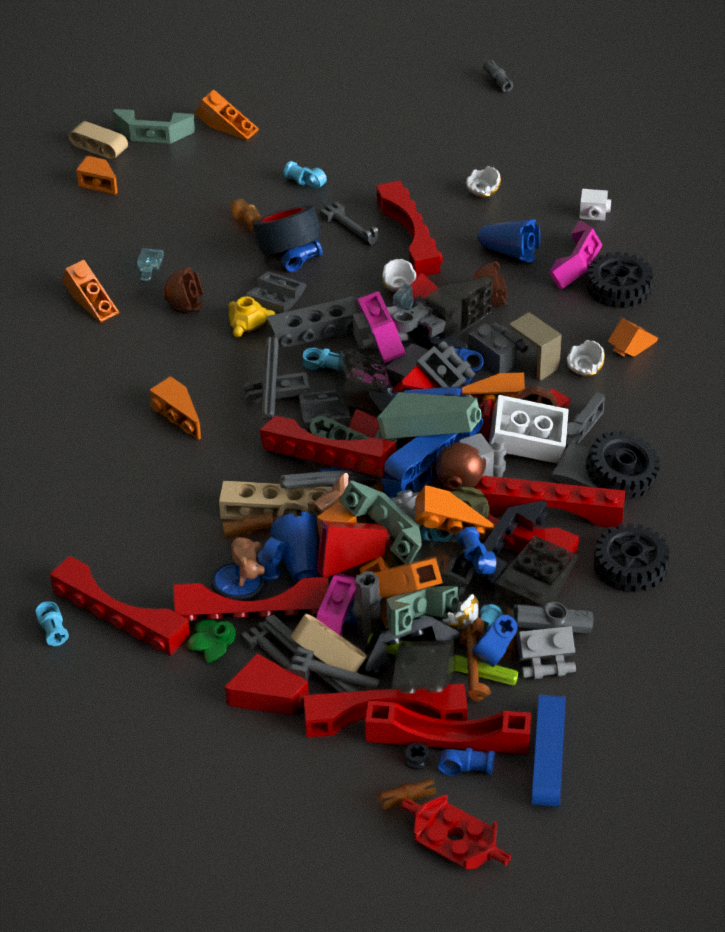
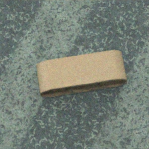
[68,121,128,159]
[291,614,367,673]

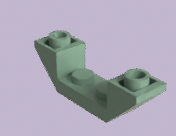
[113,109,195,143]
[339,481,422,564]
[386,586,459,636]

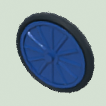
[210,562,264,601]

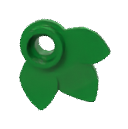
[186,620,236,664]

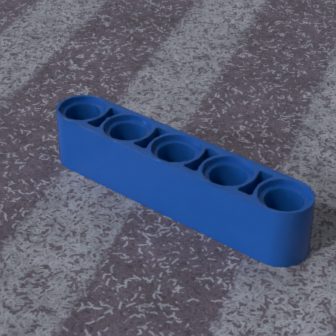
[384,418,483,485]
[532,694,566,807]

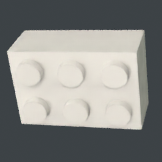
[489,395,568,464]

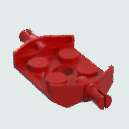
[401,794,512,870]

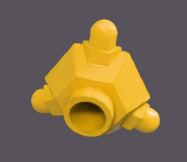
[228,297,275,337]

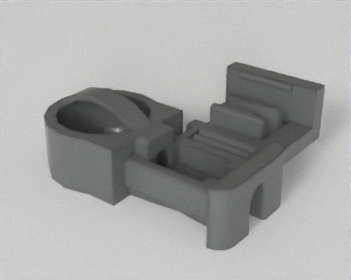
[392,302,445,338]

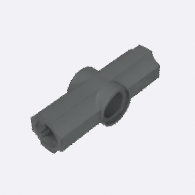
[353,571,383,641]
[512,602,594,634]

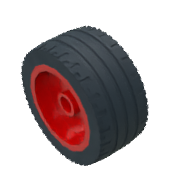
[253,205,321,254]

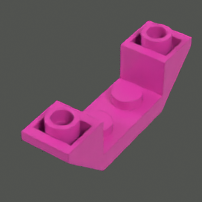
[549,220,602,289]
[355,291,406,363]
[316,573,357,637]

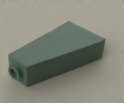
[377,392,481,439]

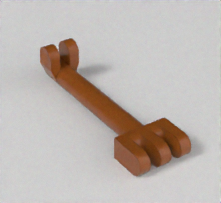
[459,618,491,702]

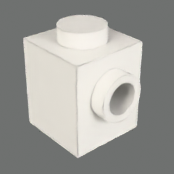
[580,189,611,221]

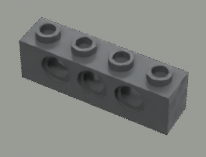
[267,297,361,350]

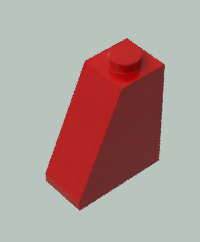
[317,521,390,577]
[225,654,309,715]

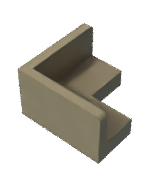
[510,312,561,381]

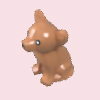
[307,473,349,517]
[231,537,265,587]

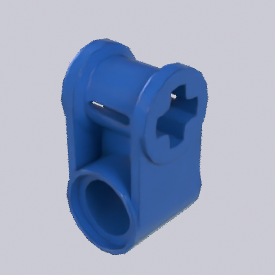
[471,615,517,667]

